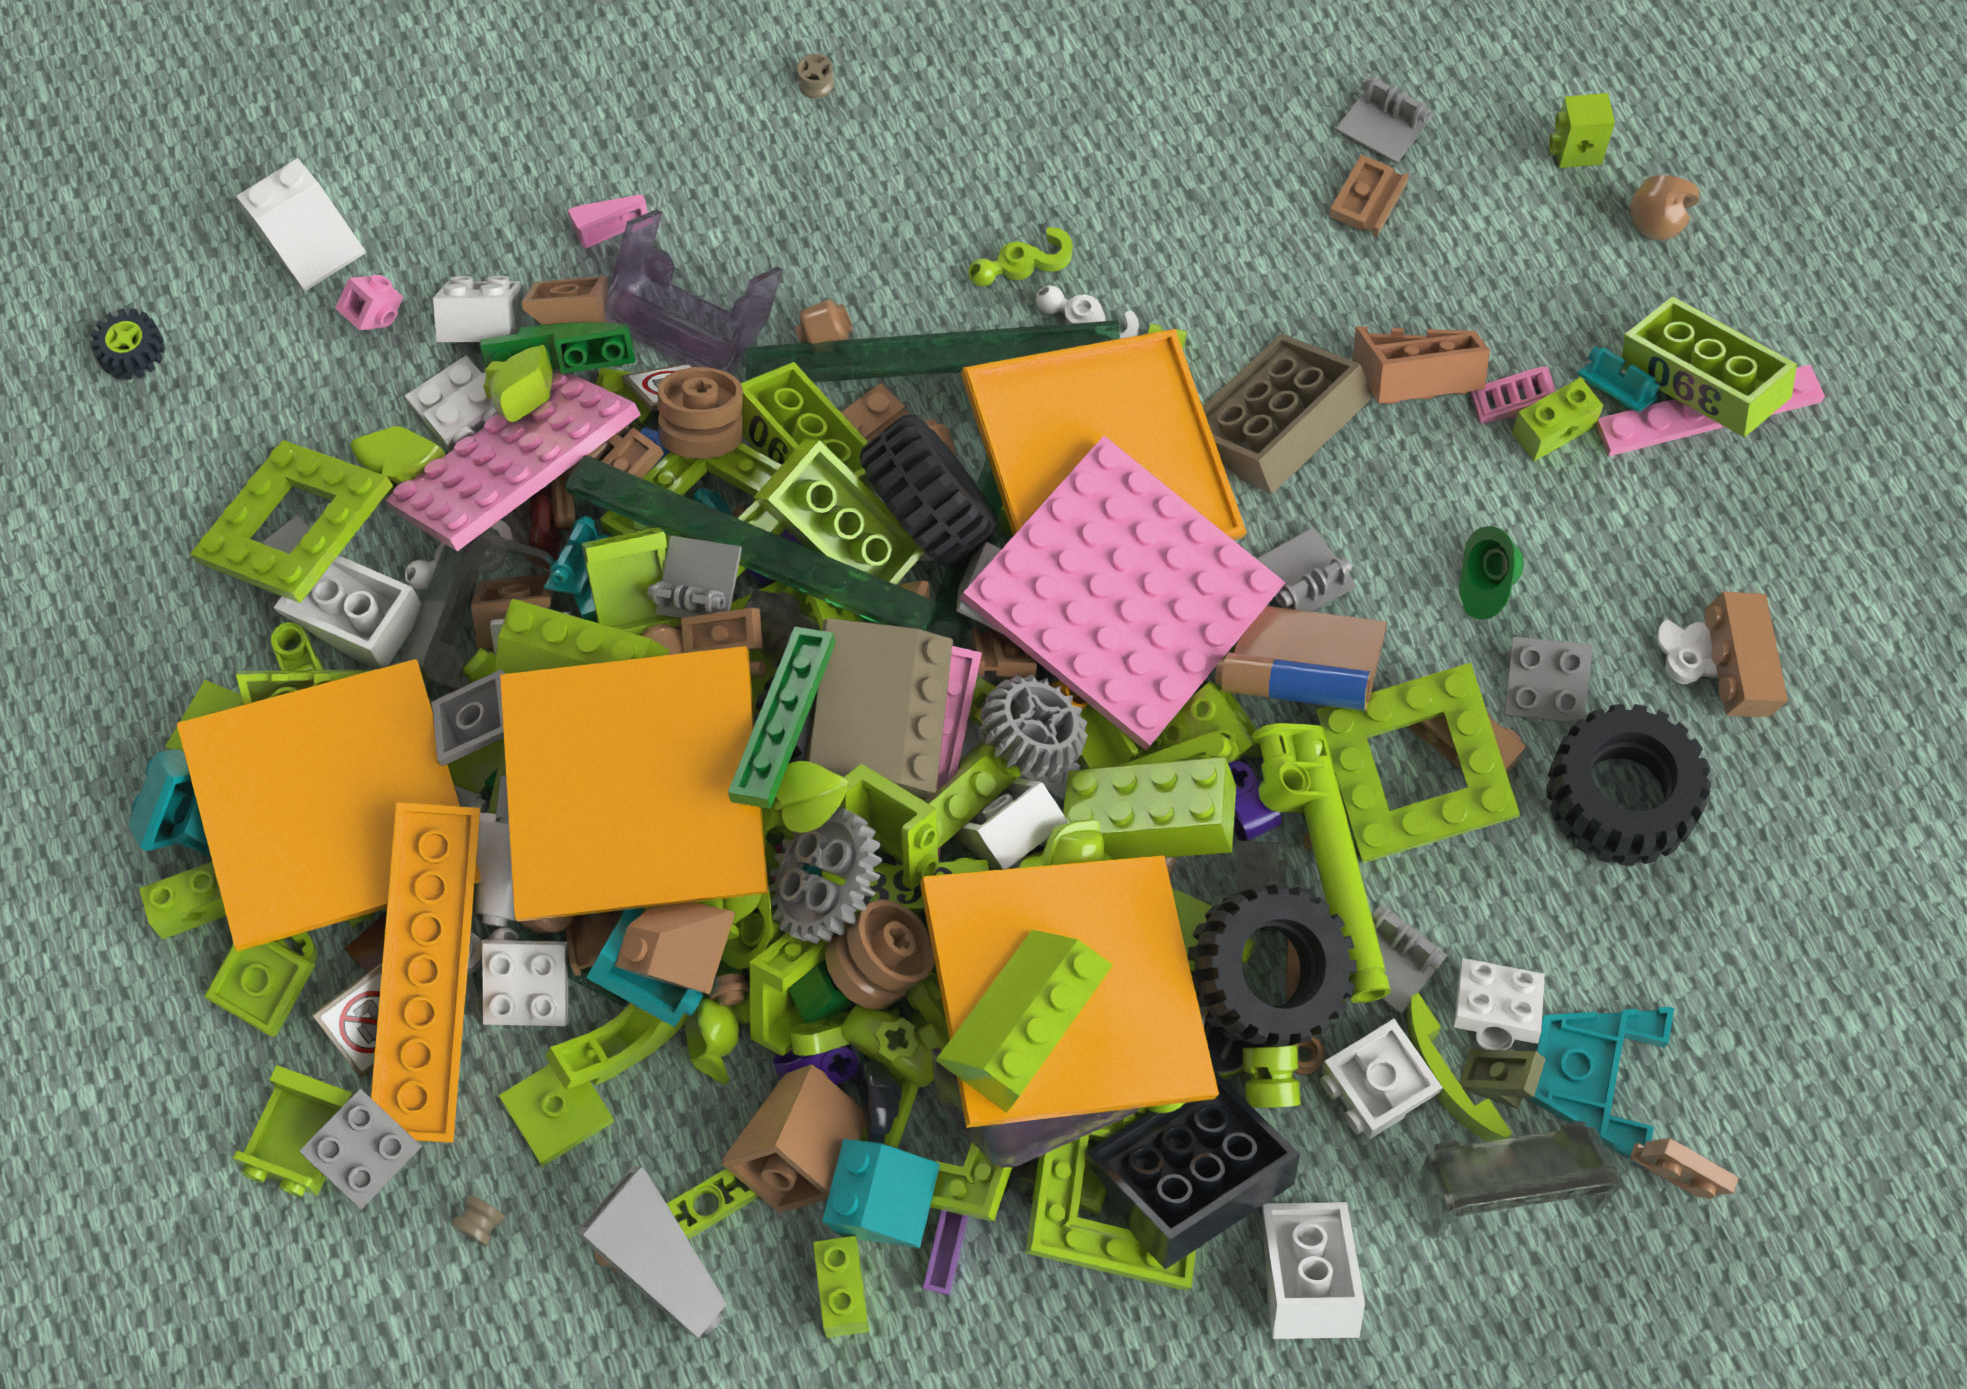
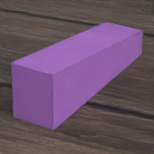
[923,1210,969,1295]

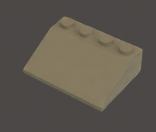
[1203,333,1373,494]
[806,618,953,799]

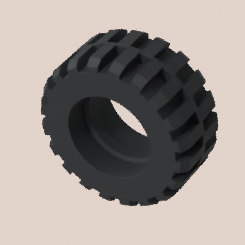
[859,414,998,566]
[1546,704,1711,866]
[1187,884,1357,1047]

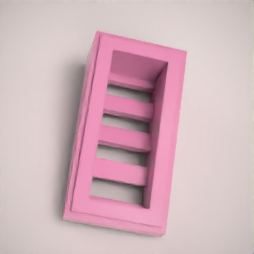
[567,194,649,249]
[1470,366,1556,424]

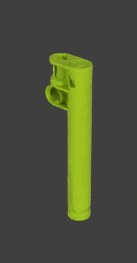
[1252,723,1391,1003]

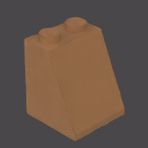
[721,1064,866,1214]

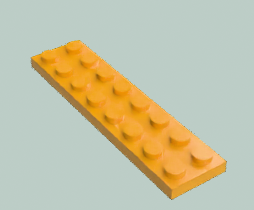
[371,802,481,1143]

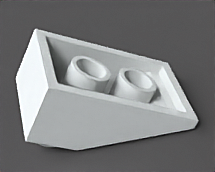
[236,158,366,292]
[274,555,425,669]
[953,778,1068,870]
[1262,1202,1365,1339]

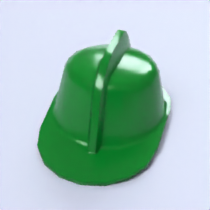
[1459,526,1524,620]

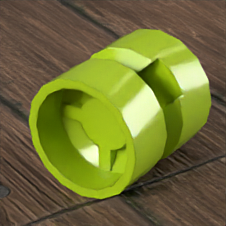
[1242,1044,1301,1108]

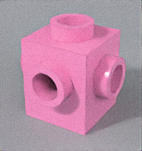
[335,275,404,330]

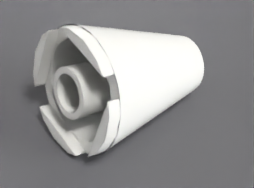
[475,813,516,927]

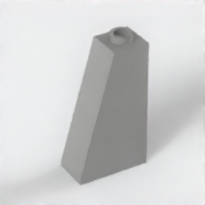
[575,1166,727,1338]

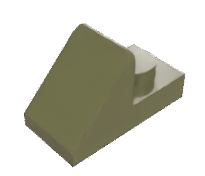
[1459,1049,1546,1109]

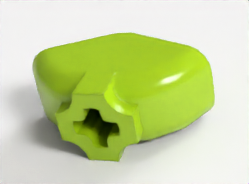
[483,345,553,422]
[350,426,445,493]
[841,1004,942,1087]

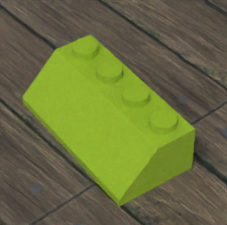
[935,930,1113,1113]

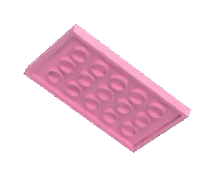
[385,371,641,551]

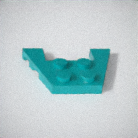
[1526,1007,1675,1166]

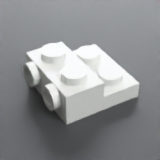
[405,355,500,452]
[1320,1019,1443,1140]

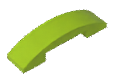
[1406,993,1512,1148]

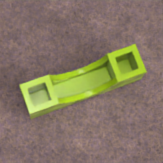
[894,740,1021,865]

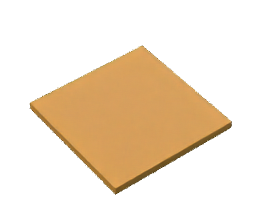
[960,329,1247,540]
[500,646,769,922]
[177,659,482,951]
[920,855,1219,1128]

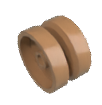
[658,367,743,459]
[825,899,934,1010]

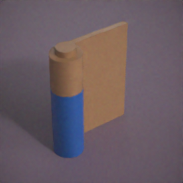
[1215,606,1387,711]

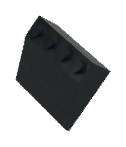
[1085,1071,1300,1270]

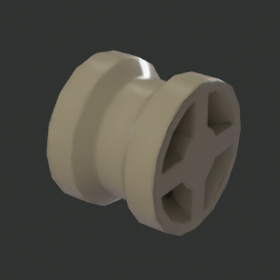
[797,54,834,98]
[450,1195,505,1247]

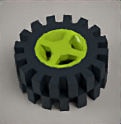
[90,308,165,380]

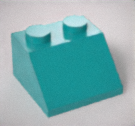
[128,749,194,851]
[822,1139,940,1248]

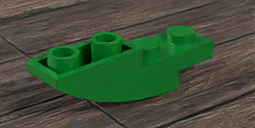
[480,322,636,374]

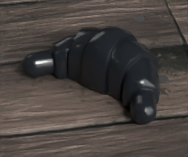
[853,1061,902,1144]

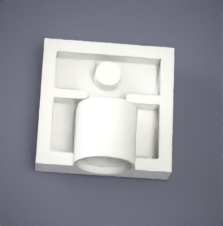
[482,940,568,1026]
[1454,958,1545,1050]

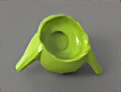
[685,992,739,1085]

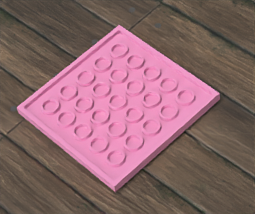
[960,436,1286,751]

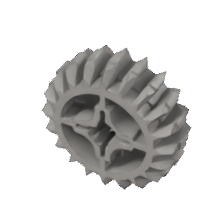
[980,674,1088,779]

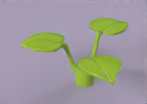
[700,761,850,925]

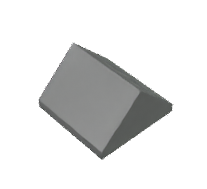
[432,669,505,766]

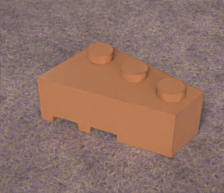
[1352,326,1490,404]

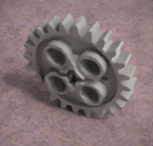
[768,808,882,944]

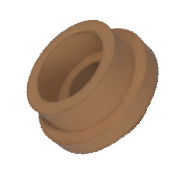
[709,973,750,1006]
[1293,1036,1325,1076]

